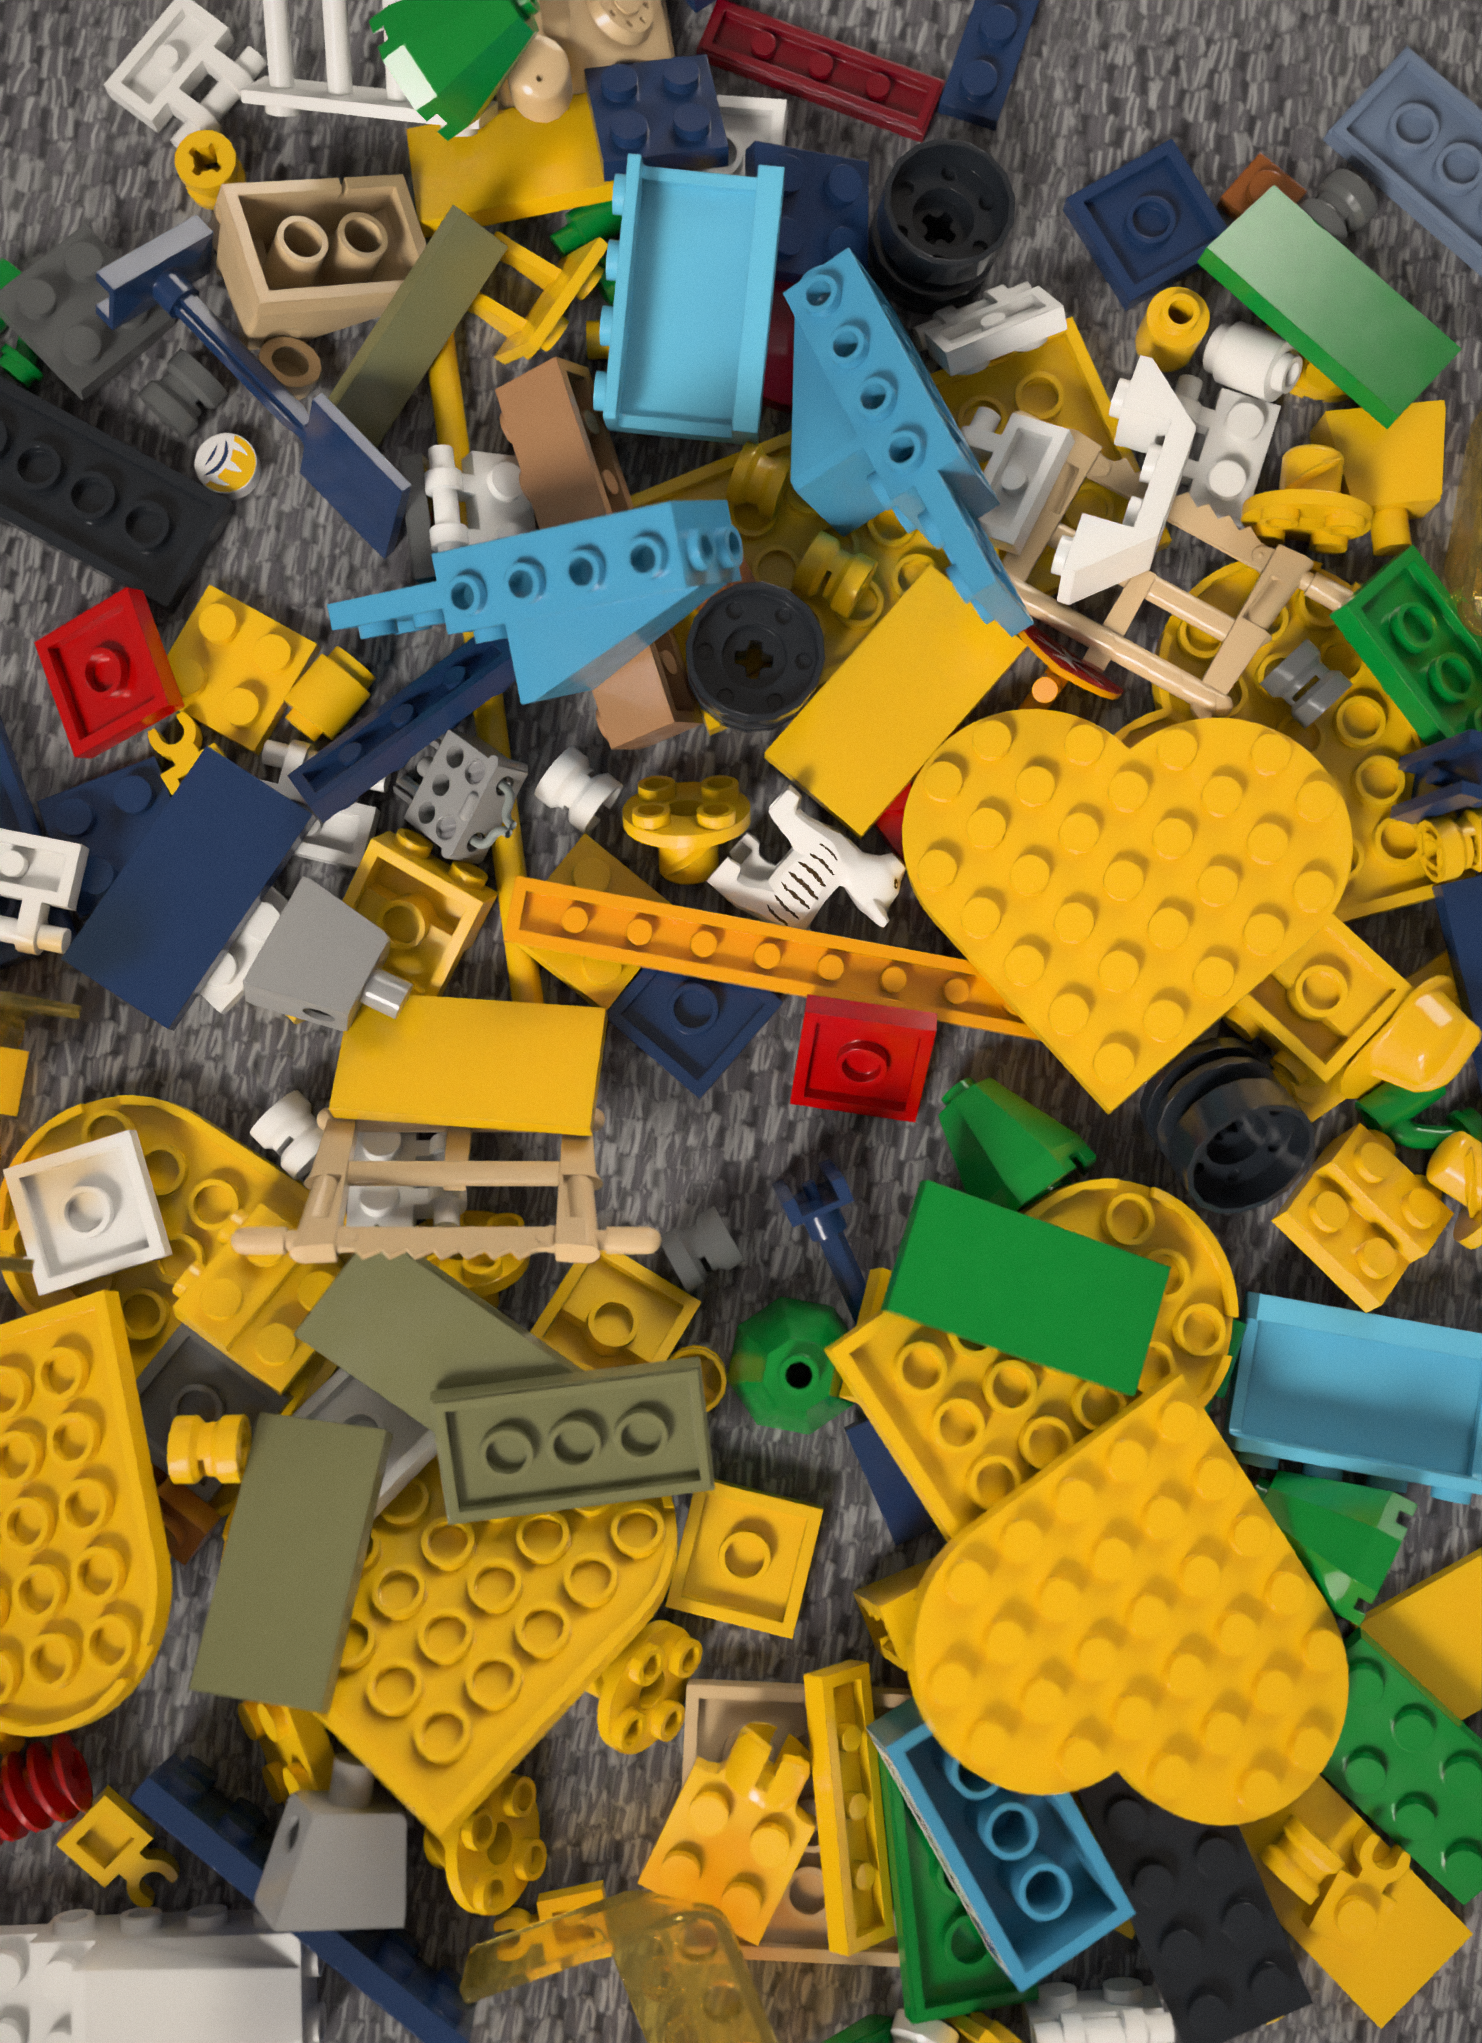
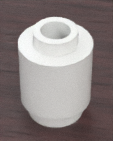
[1203,321,1303,402]

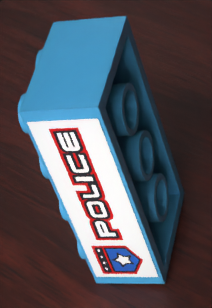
[866,1696,1136,1992]

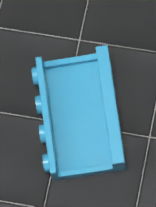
[593,153,785,445]
[1222,1291,1482,1505]

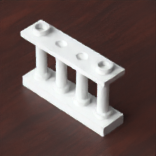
[241,0,498,137]

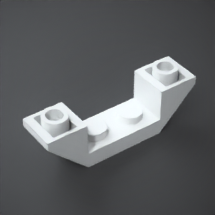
[1051,355,1196,605]

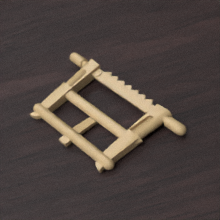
[1002,410,1353,719]
[231,1107,662,1264]

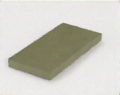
[294,1224,584,1432]
[430,1356,715,1525]
[189,1412,393,1714]

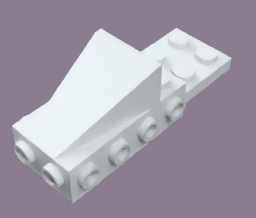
[0,1904,327,2043]

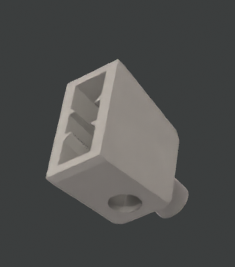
[243,876,413,1031]
[254,1753,407,1932]

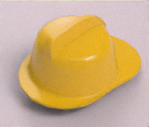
[1339,975,1482,1099]

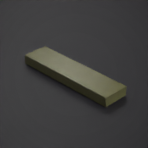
[328,205,508,448]

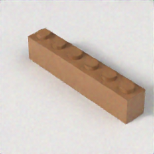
[495,356,704,750]

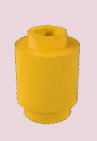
[1135,287,1210,372]
[283,646,376,742]

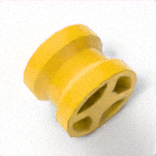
[175,130,246,210]
[725,441,791,520]
[1258,1814,1345,1905]

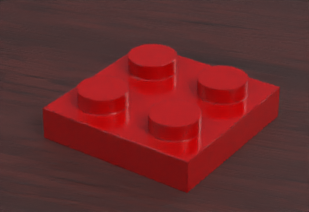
[34,587,185,759]
[790,994,937,1123]

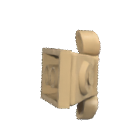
[496,0,675,123]
[208,174,427,400]

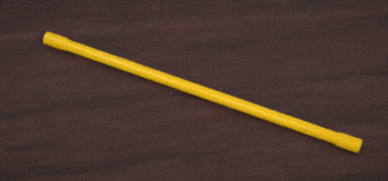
[428,328,544,1004]

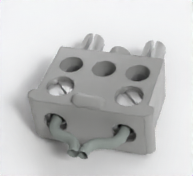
[393,729,528,864]

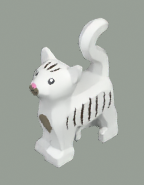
[707,785,906,938]

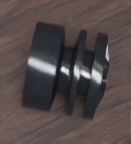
[868,138,1015,314]
[686,581,825,733]
[1140,1038,1316,1214]

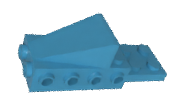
[783,247,1034,637]
[327,500,743,704]

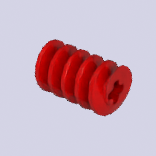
[0,1732,93,1846]

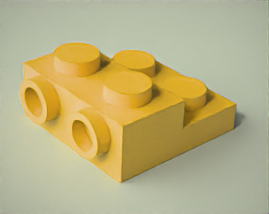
[342,828,498,997]
[1222,914,1415,1087]
[1271,1123,1454,1313]
[172,1203,341,1396]
[530,1251,701,1371]

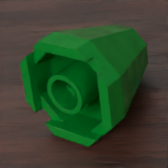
[368,0,540,141]
[938,1077,1096,1212]
[727,1296,854,1435]
[1254,1470,1418,1626]

